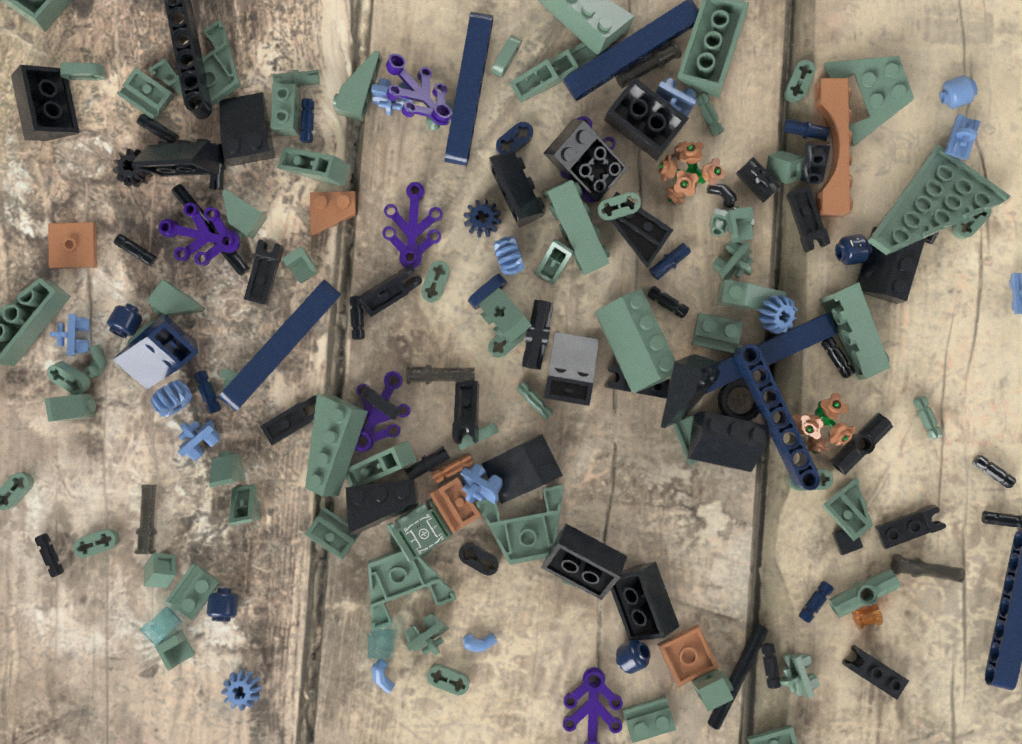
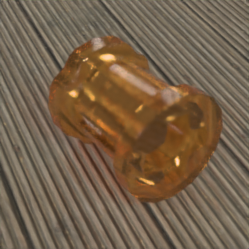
[852,604,883,630]

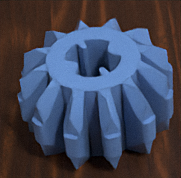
[494,236,524,276]
[757,294,798,334]
[150,380,193,417]
[221,669,262,711]

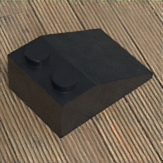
[219,92,276,166]
[661,354,720,429]
[481,434,563,504]

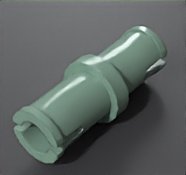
[273,69,320,88]

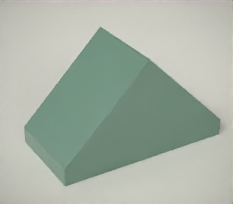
[535,239,574,285]
[229,484,261,526]

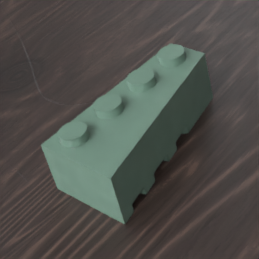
[538,0,635,56]
[0,278,71,367]
[820,282,891,380]
[305,394,368,497]

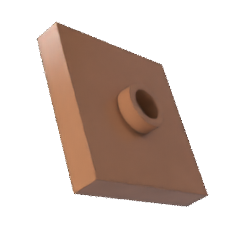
[48,222,97,269]
[657,624,719,687]

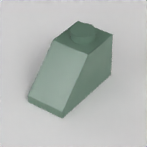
[222,188,268,239]
[146,279,205,317]
[45,394,96,422]
[209,450,246,488]

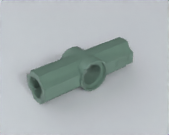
[828,569,900,618]

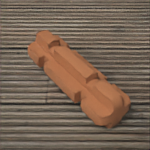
[432,453,474,483]

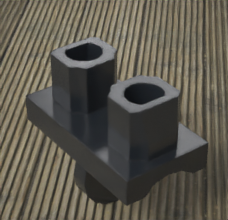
[800,141,831,184]
[735,157,781,203]

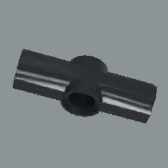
[522,300,553,370]
[830,413,893,475]

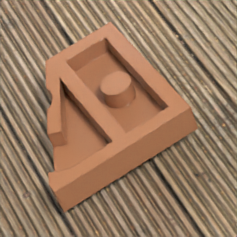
[310,191,356,237]

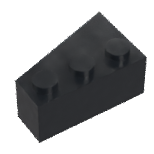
[604,191,673,268]
[345,479,419,536]

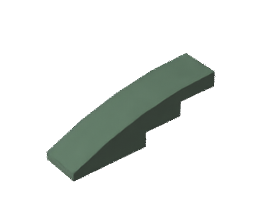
[509,42,598,103]

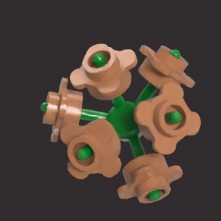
[658,141,726,205]
[790,393,856,454]

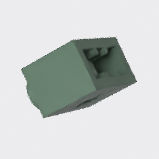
[271,83,301,136]
[478,287,532,343]
[691,669,734,712]

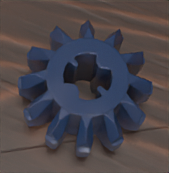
[464,199,501,238]

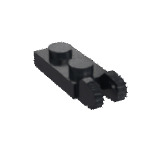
[358,265,422,317]
[260,395,317,446]

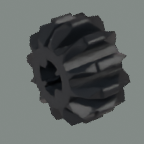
[112,148,153,188]

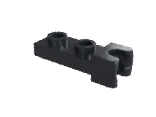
[786,186,830,253]
[244,239,284,306]
[604,365,670,399]
[452,381,480,444]
[875,505,946,549]
[842,645,909,700]

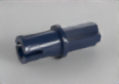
[783,119,830,141]
[649,243,691,280]

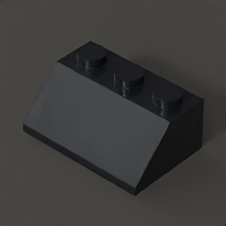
[11,65,80,141]
[604,77,689,161]
[132,139,220,177]
[489,152,545,228]
[856,227,926,304]
[687,411,768,472]
[541,524,627,600]
[611,561,680,641]

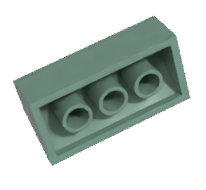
[677,0,749,98]
[595,289,676,394]

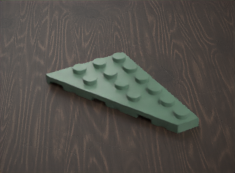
[867,144,1010,255]

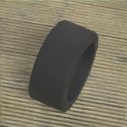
[718,379,760,421]

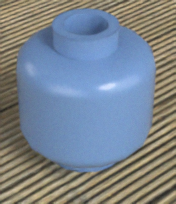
[939,75,978,109]

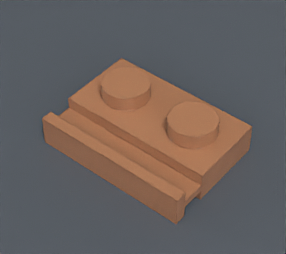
[430,477,481,533]

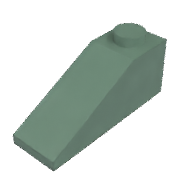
[333,50,382,122]
[277,147,351,186]
[716,279,787,311]
[346,441,417,487]

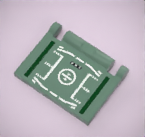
[386,498,454,563]

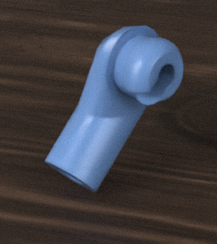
[463,633,498,652]
[371,659,395,694]

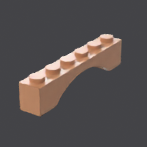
[814,78,853,217]

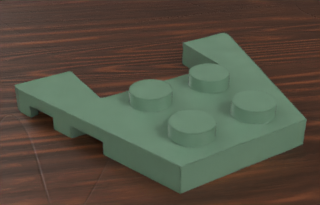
[148,19,241,107]
[824,56,914,146]
[476,484,563,565]
[368,549,456,631]

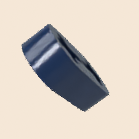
[496,122,533,155]
[468,273,507,310]

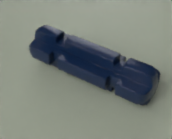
[300,98,314,143]
[193,370,221,414]
[799,581,834,623]

